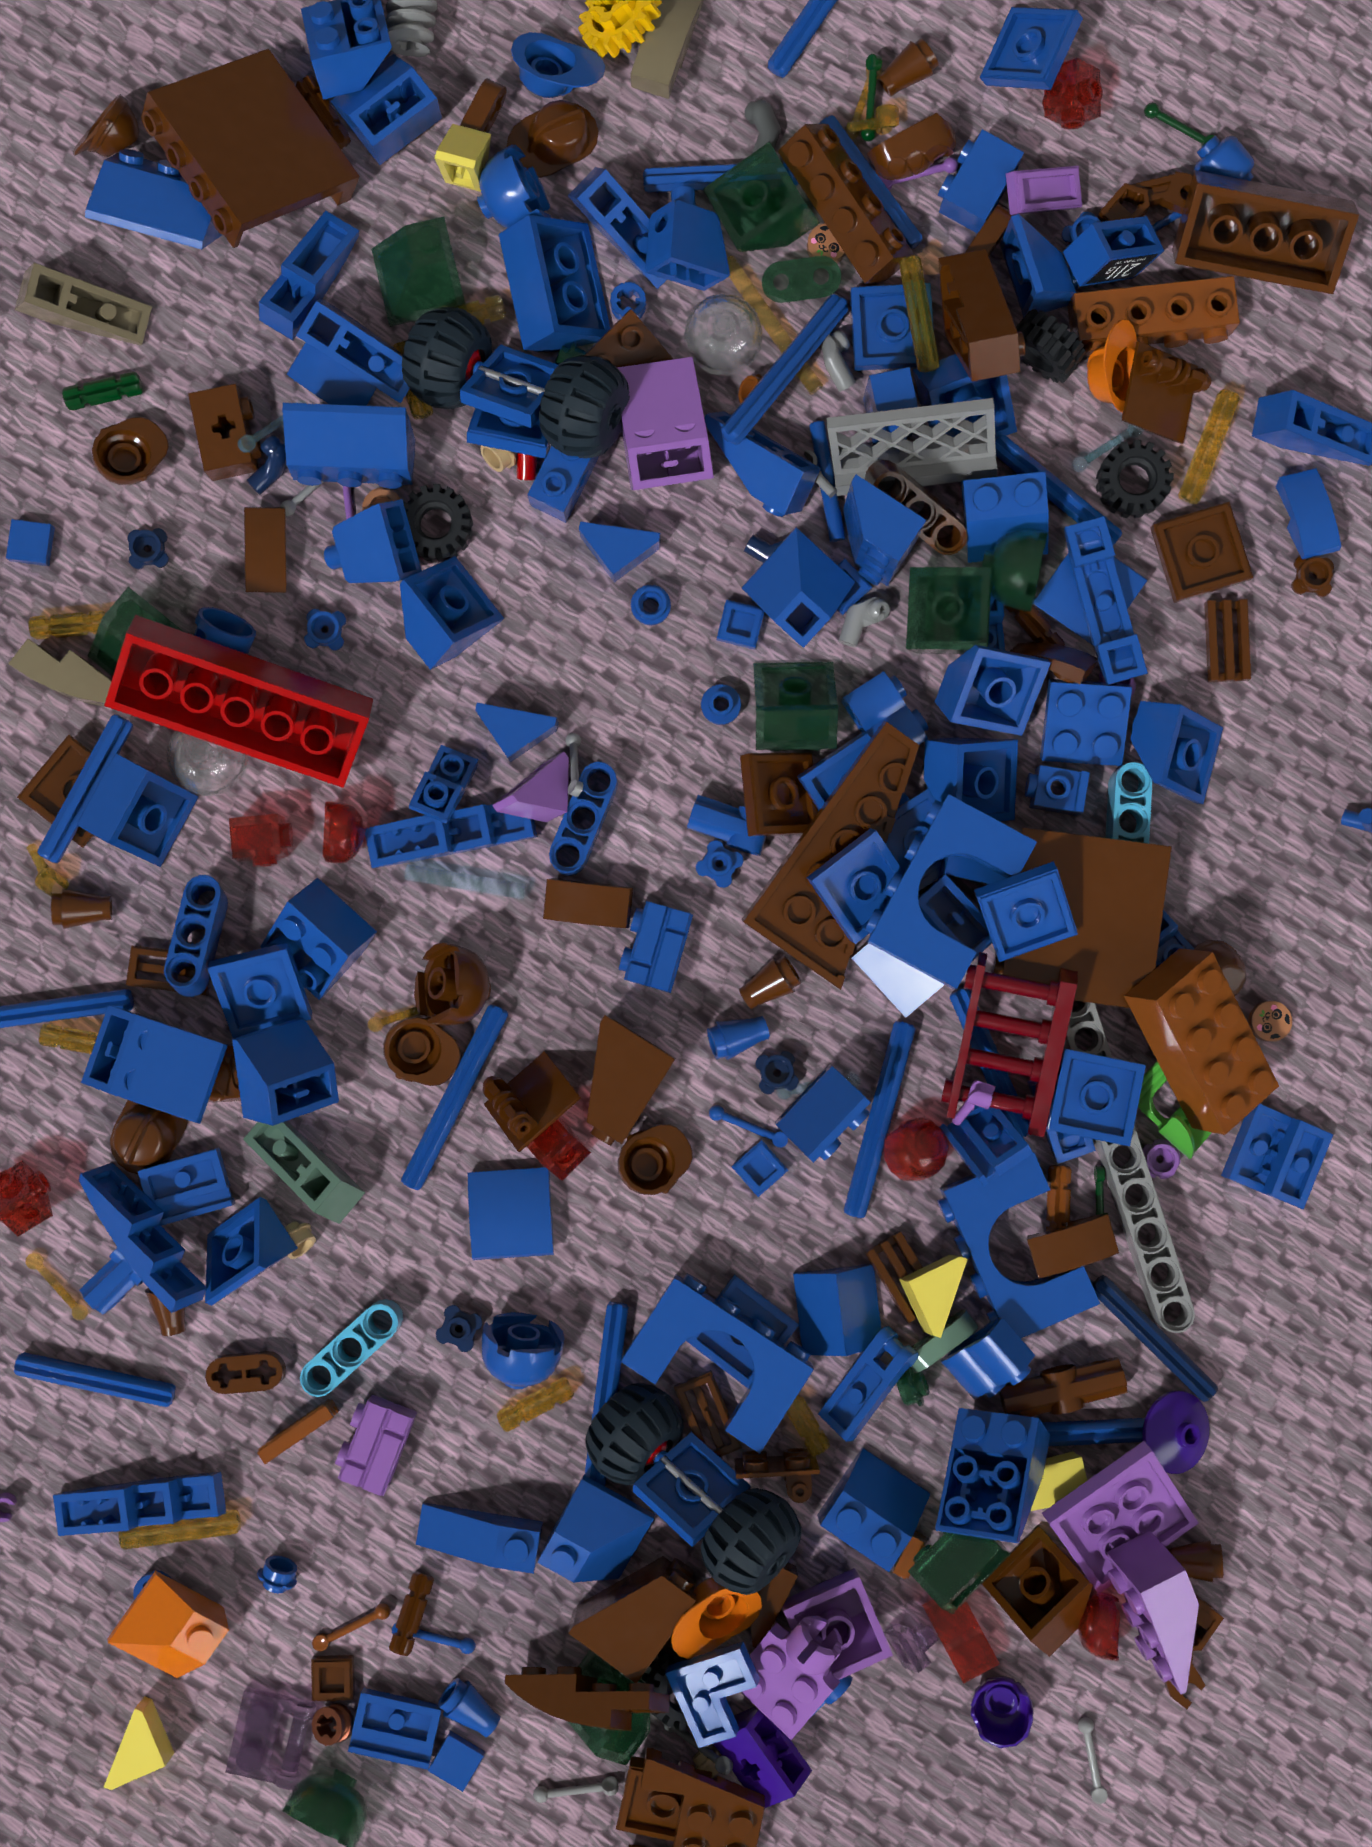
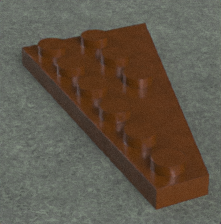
[741,721,919,990]

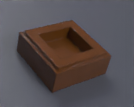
[311,1655,355,1701]

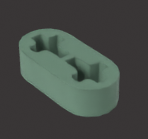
[911,1309,978,1372]

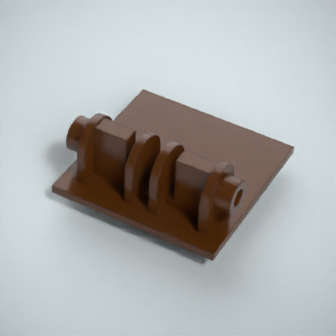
[585,309,673,368]
[1121,341,1212,444]
[482,1051,581,1152]
[734,1448,820,1503]

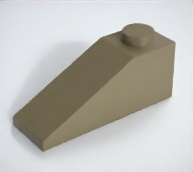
[15,263,152,345]

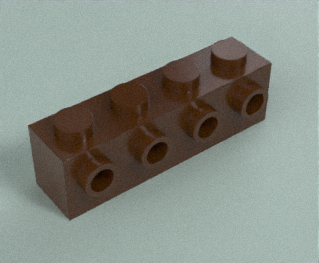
[778,124,915,284]

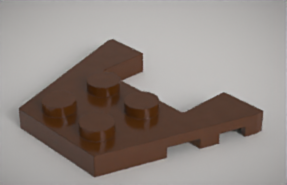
[629,1747,765,1847]

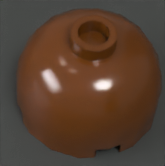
[414,943,491,1026]

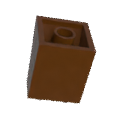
[587,1015,676,1146]
[568,1556,696,1683]

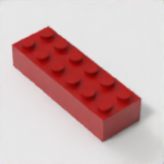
[104,615,373,788]

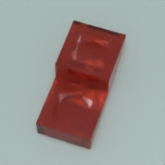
[922,1586,1000,1684]

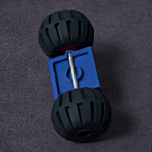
[402,307,630,458]
[585,1383,802,1595]

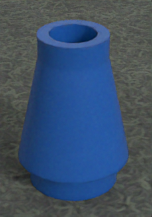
[707,1016,770,1060]
[438,1678,500,1737]

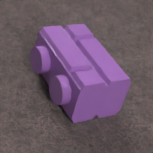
[335,1395,417,1496]

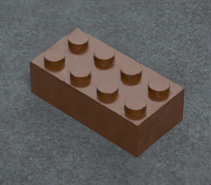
[1172,170,1360,294]

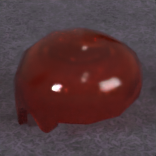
[322,801,365,864]
[884,1117,949,1181]
[1078,1592,1120,1662]

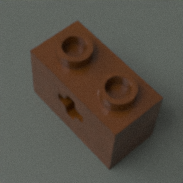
[188,384,263,481]

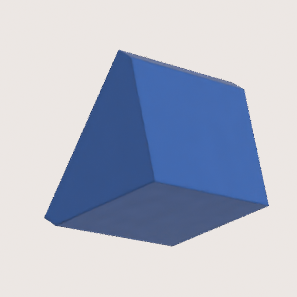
[205,1197,298,1306]
[793,1264,881,1356]

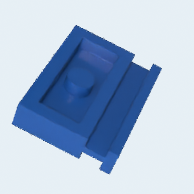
[939,1105,1033,1187]
[137,1147,235,1226]
[348,1688,442,1770]

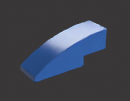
[259,210,359,341]

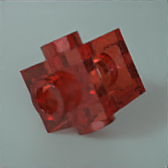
[1042,58,1103,130]
[0,1160,53,1237]

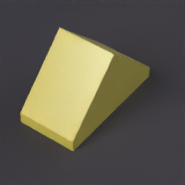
[435,124,491,192]
[899,1255,968,1338]
[104,1696,174,1790]

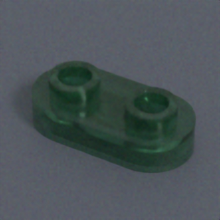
[762,256,842,303]

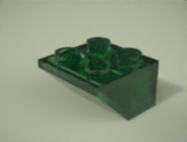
[908,1532,1011,1614]

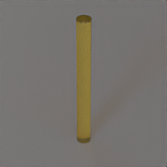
[727,255,823,395]

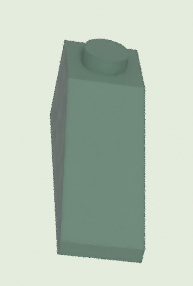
[243,1121,365,1224]

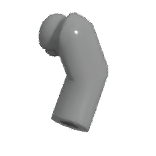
[821,331,856,392]
[838,597,890,647]

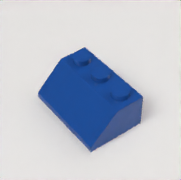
[85,149,222,250]
[498,215,611,352]
[282,403,416,489]
[843,474,926,587]

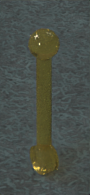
[844,68,882,140]
[367,1006,419,1032]
[26,1253,88,1320]

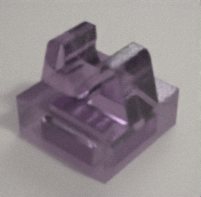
[883,1623,938,1673]

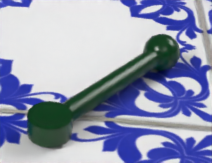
[861,54,882,142]
[1144,102,1215,146]
[1094,1166,1105,1215]

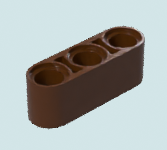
[865,460,967,555]

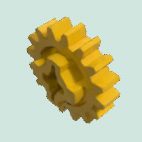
[578,0,662,58]

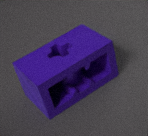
[714,1706,812,1808]

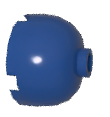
[477,145,551,228]
[481,1312,565,1389]

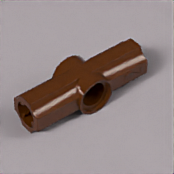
[999,1357,1128,1417]

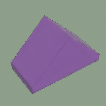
[492,751,569,822]

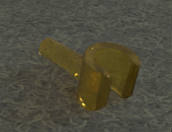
[847,104,899,135]
[26,843,69,897]

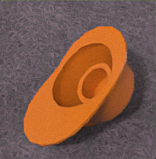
[1087,320,1137,413]
[671,1577,762,1659]

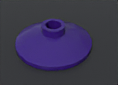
[1142,1391,1210,1474]

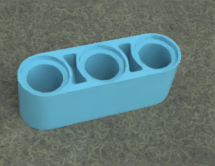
[1105,762,1152,844]
[300,1299,403,1397]

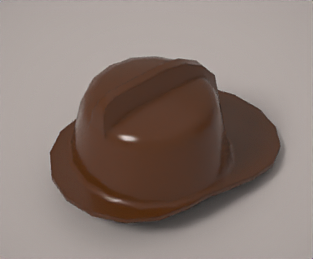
[506,100,598,178]
[110,1100,188,1174]

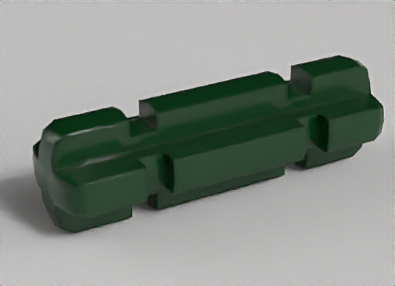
[62,371,143,411]

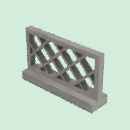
[827,398,997,496]

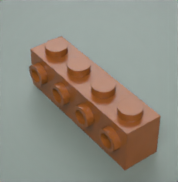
[1067,276,1240,356]

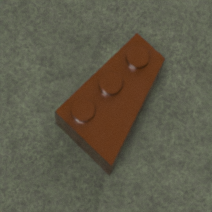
[938,249,1025,382]

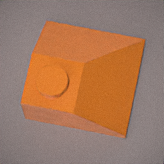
[107,1570,229,1678]

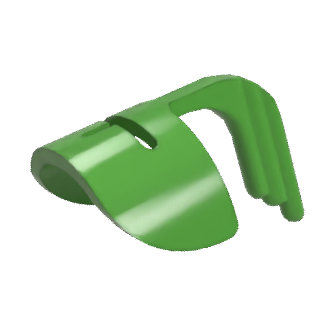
[1138,1061,1212,1160]

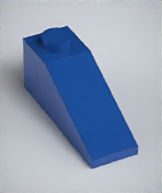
[568,167,667,289]
[296,298,410,404]
[1252,390,1372,466]
[704,411,821,517]
[416,1502,543,1574]

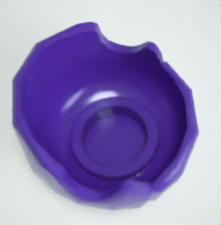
[971,1676,1034,1748]

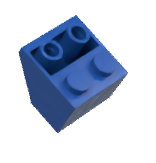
[301,0,392,100]
[331,54,442,165]
[260,878,377,1000]
[232,1017,339,1126]
[775,1064,871,1163]

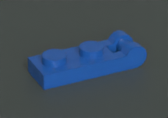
[818,1326,919,1442]

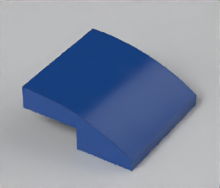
[1033,552,1148,645]
[1221,1104,1334,1210]
[468,1167,554,1260]

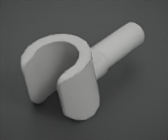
[804,450,837,498]

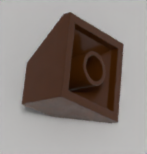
[981,1526,1093,1657]

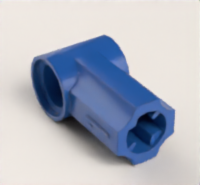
[687,795,767,856]
[80,1248,143,1315]

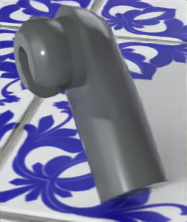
[745,99,781,162]

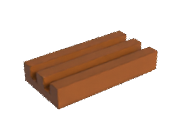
[257,1399,340,1464]

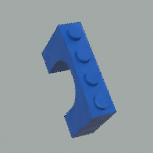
[864,794,1037,989]
[937,1152,1100,1338]
[621,1273,814,1454]

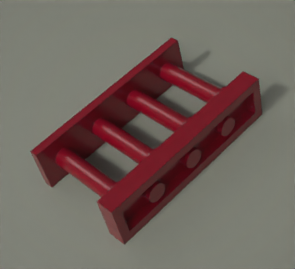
[941,952,1078,1137]

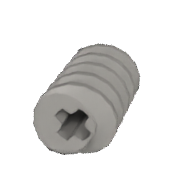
[385,0,438,57]

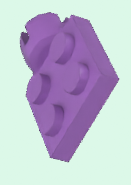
[741,1616,842,1740]

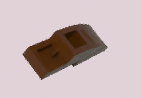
[505,1666,670,1731]

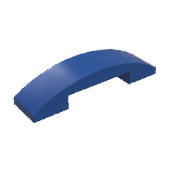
[1064,516,1148,685]

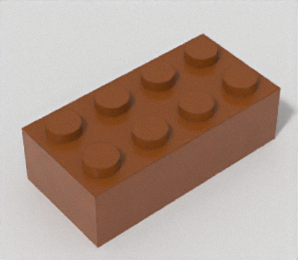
[1124,948,1279,1135]

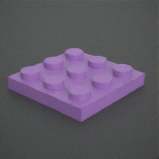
[1042,1441,1199,1594]

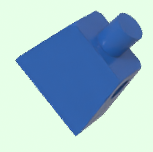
[645,186,730,291]
[324,499,422,583]

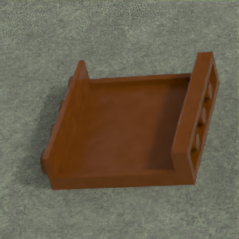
[141,49,360,248]
[994,828,1172,1008]

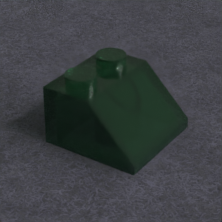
[906,567,992,655]
[753,662,838,751]

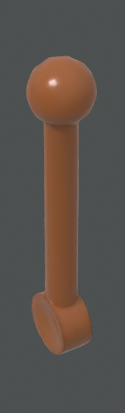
[312,1603,391,1652]

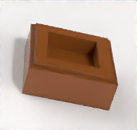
[892,1531,927,1579]

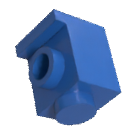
[1025,765,1090,816]

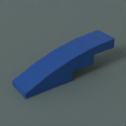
[364,804,538,868]
[78,1162,207,1313]
[53,1472,227,1536]

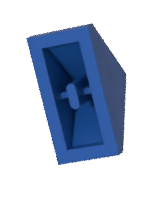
[579,521,661,583]
[475,703,559,762]

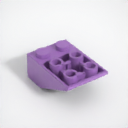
[618,357,714,490]
[1106,1530,1199,1695]

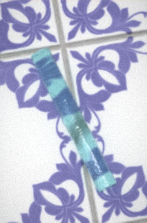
[404,864,526,900]

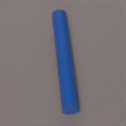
[809,421,845,542]

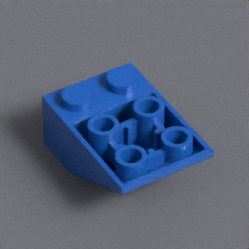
[851,874,992,1018]
[81,1005,228,1124]
[935,1408,1050,1543]

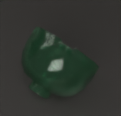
[981,528,1048,612]
[281,1769,368,1847]

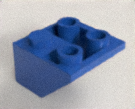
[742,527,855,648]

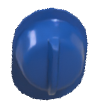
[511,32,606,98]

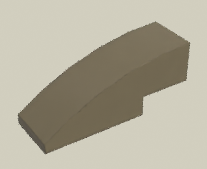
[631,0,704,99]
[8,639,112,707]

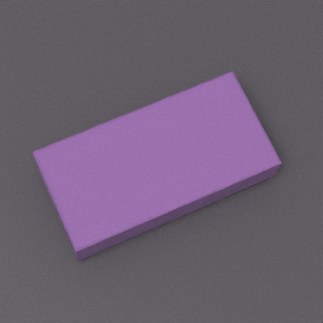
[1006,166,1082,215]

